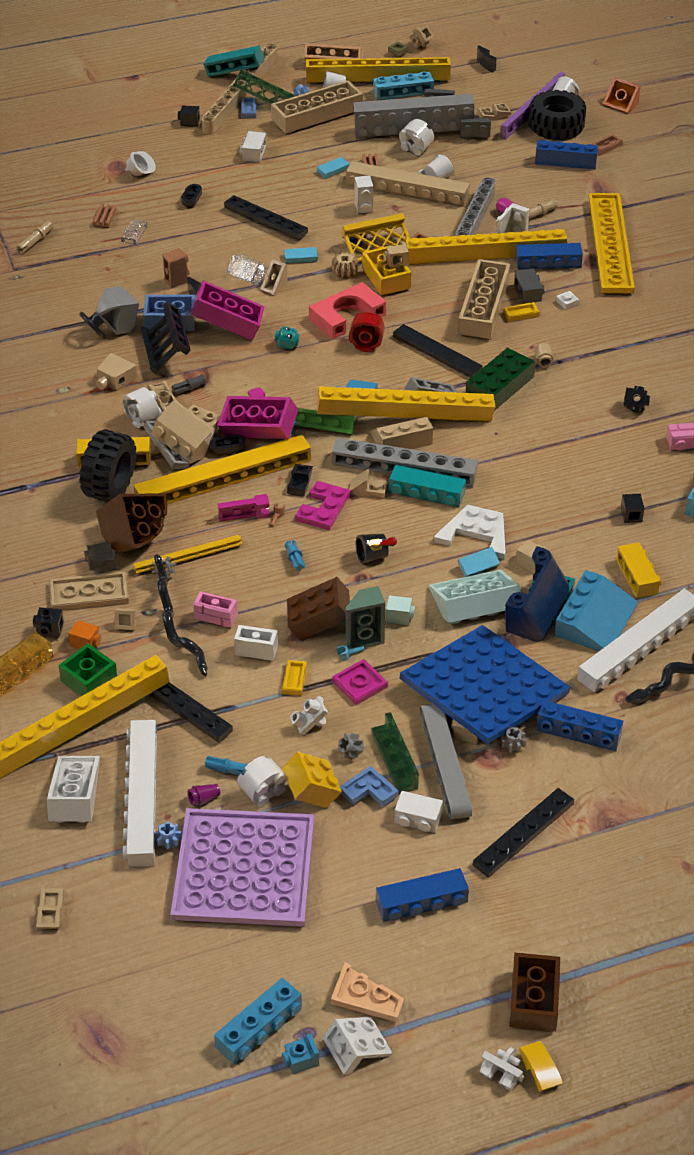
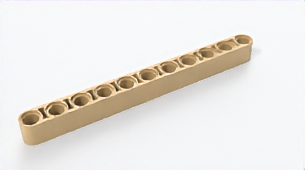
[202,43,278,135]

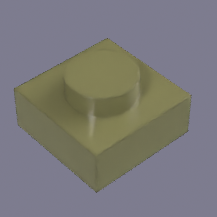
[388,41,408,57]

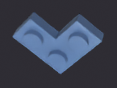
[340,766,399,807]

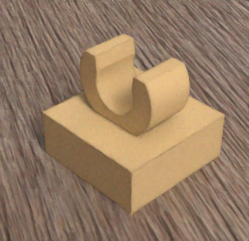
[115,608,135,630]

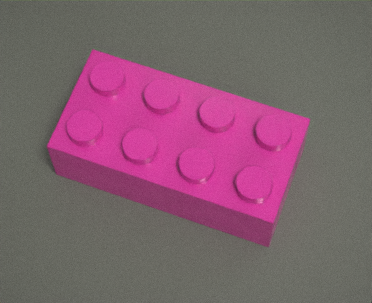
[190,280,265,341]
[217,396,298,439]

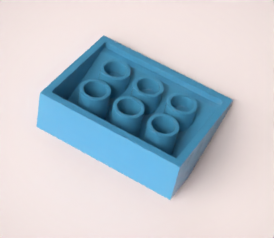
[555,570,638,651]

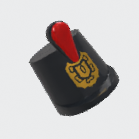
[355,534,397,564]

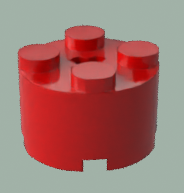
[349,312,385,352]

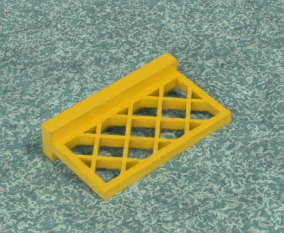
[341,213,410,263]

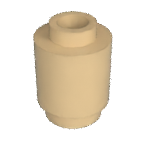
[535,343,554,368]

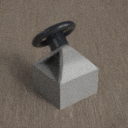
[79,286,139,338]

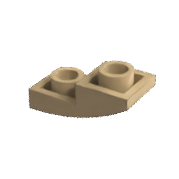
[477,103,511,120]

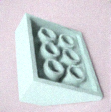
[429,570,521,624]

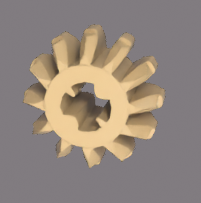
[332,252,359,278]

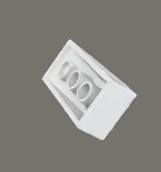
[47,756,100,823]

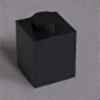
[178,105,200,127]
[621,493,645,523]

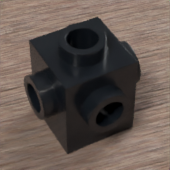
[623,386,650,412]
[33,607,64,637]

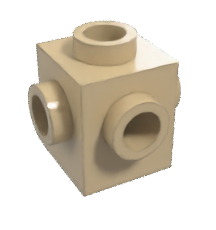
[409,24,434,49]

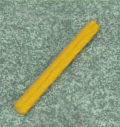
[133,535,242,574]

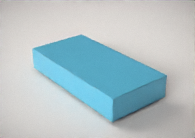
[317,157,350,178]
[284,247,318,263]
[457,547,500,577]

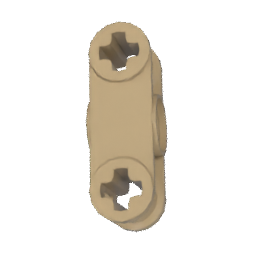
[147,380,178,412]

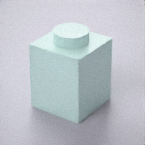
[386,596,415,625]

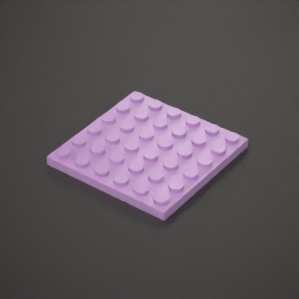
[170,808,314,927]

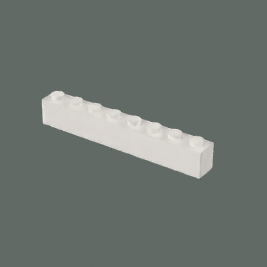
[577,588,694,693]
[123,720,157,867]

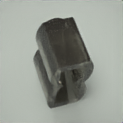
[84,541,118,575]

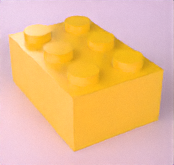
[362,245,411,296]

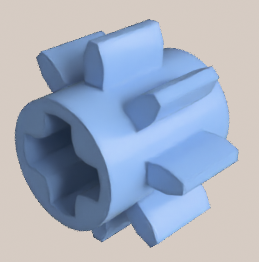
[292,84,310,97]
[154,822,182,849]

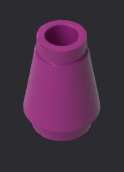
[187,784,221,806]

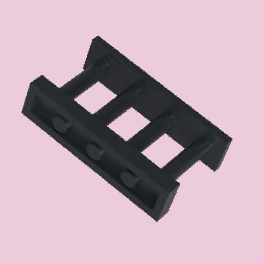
[141,301,191,377]

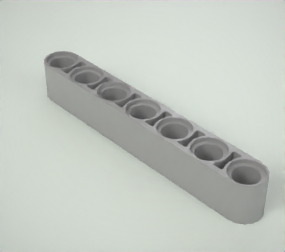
[455,177,495,236]
[420,704,472,820]

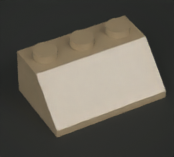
[151,400,215,463]
[371,417,433,449]

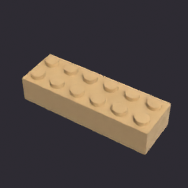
[271,80,363,133]
[458,259,510,339]

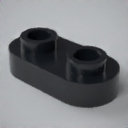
[181,184,202,207]
[210,434,245,455]

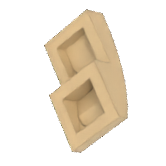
[36,888,64,929]

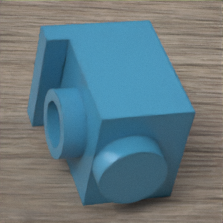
[282,1034,319,1074]

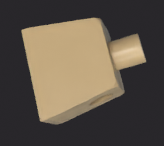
[96,353,137,390]

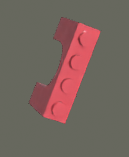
[309,282,386,339]

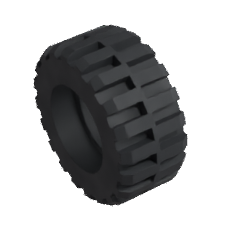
[529,90,586,140]
[79,429,137,502]

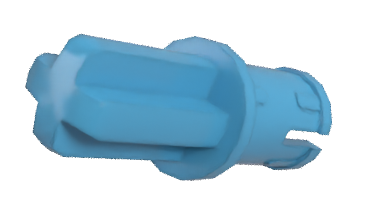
[285,540,305,571]
[205,756,247,775]

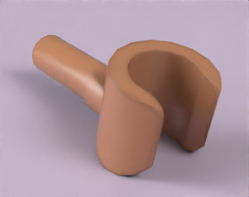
[270,503,285,527]

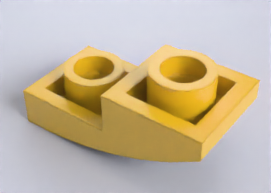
[518,1041,563,1092]

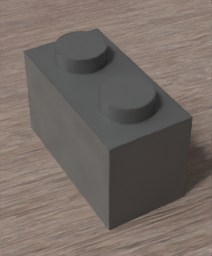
[514,269,545,304]

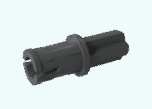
[171,375,206,394]

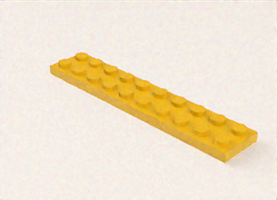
[588,193,635,294]

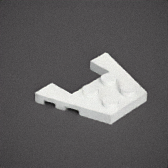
[434,505,505,559]

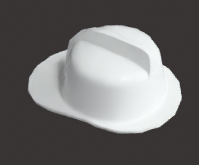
[125,151,156,176]

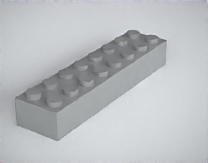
[353,94,474,138]

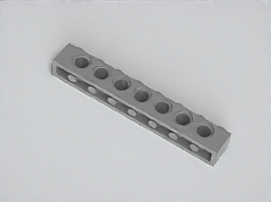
[332,438,478,488]

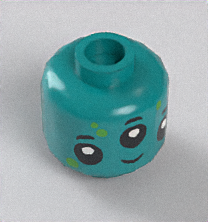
[274,326,300,350]

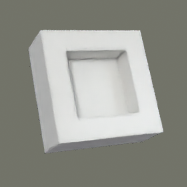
[556,291,579,310]

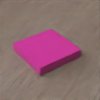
[332,659,388,705]

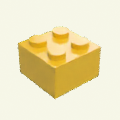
[282,751,342,808]

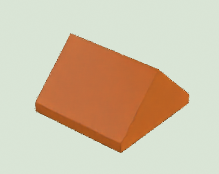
[602,77,641,114]

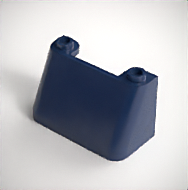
[505,546,569,642]

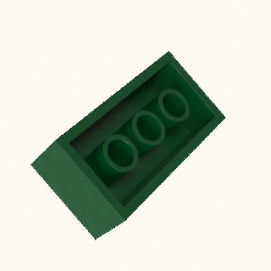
[466,348,535,411]

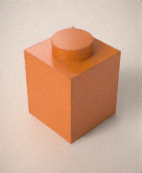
[68,620,101,649]

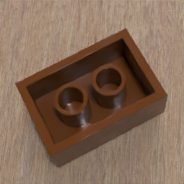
[287,577,350,641]
[509,952,561,1032]

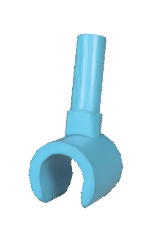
[337,645,364,661]

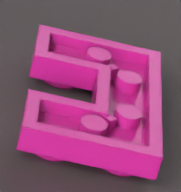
[295,481,351,530]

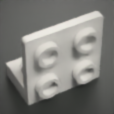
[496,203,529,233]
[323,1017,392,1075]

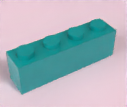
[203,45,264,77]
[389,465,466,507]

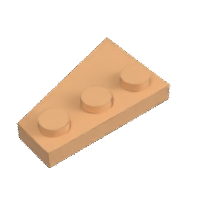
[331,962,404,1022]

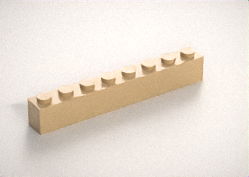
[346,161,470,206]

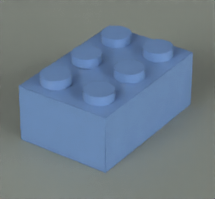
[143,295,196,332]

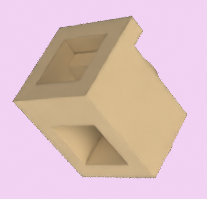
[384,242,409,268]

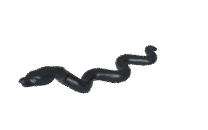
[154,554,208,676]
[625,653,694,703]

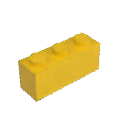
[616,542,661,599]

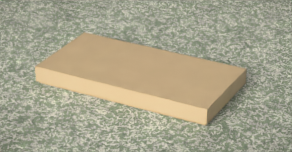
[49,571,129,610]

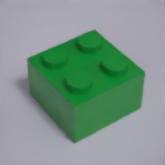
[58,643,117,696]

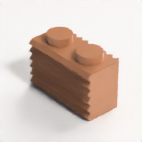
[162,248,190,288]

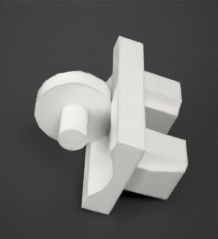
[290,696,328,735]
[480,1047,525,1091]

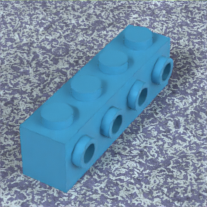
[214,978,302,1065]

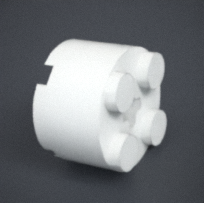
[399,119,434,156]
[122,387,162,428]
[237,756,286,807]

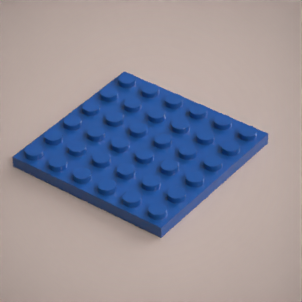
[399,625,571,744]

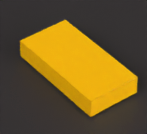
[503,302,540,322]
[282,660,307,696]

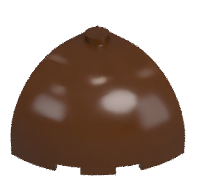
[96,493,167,552]

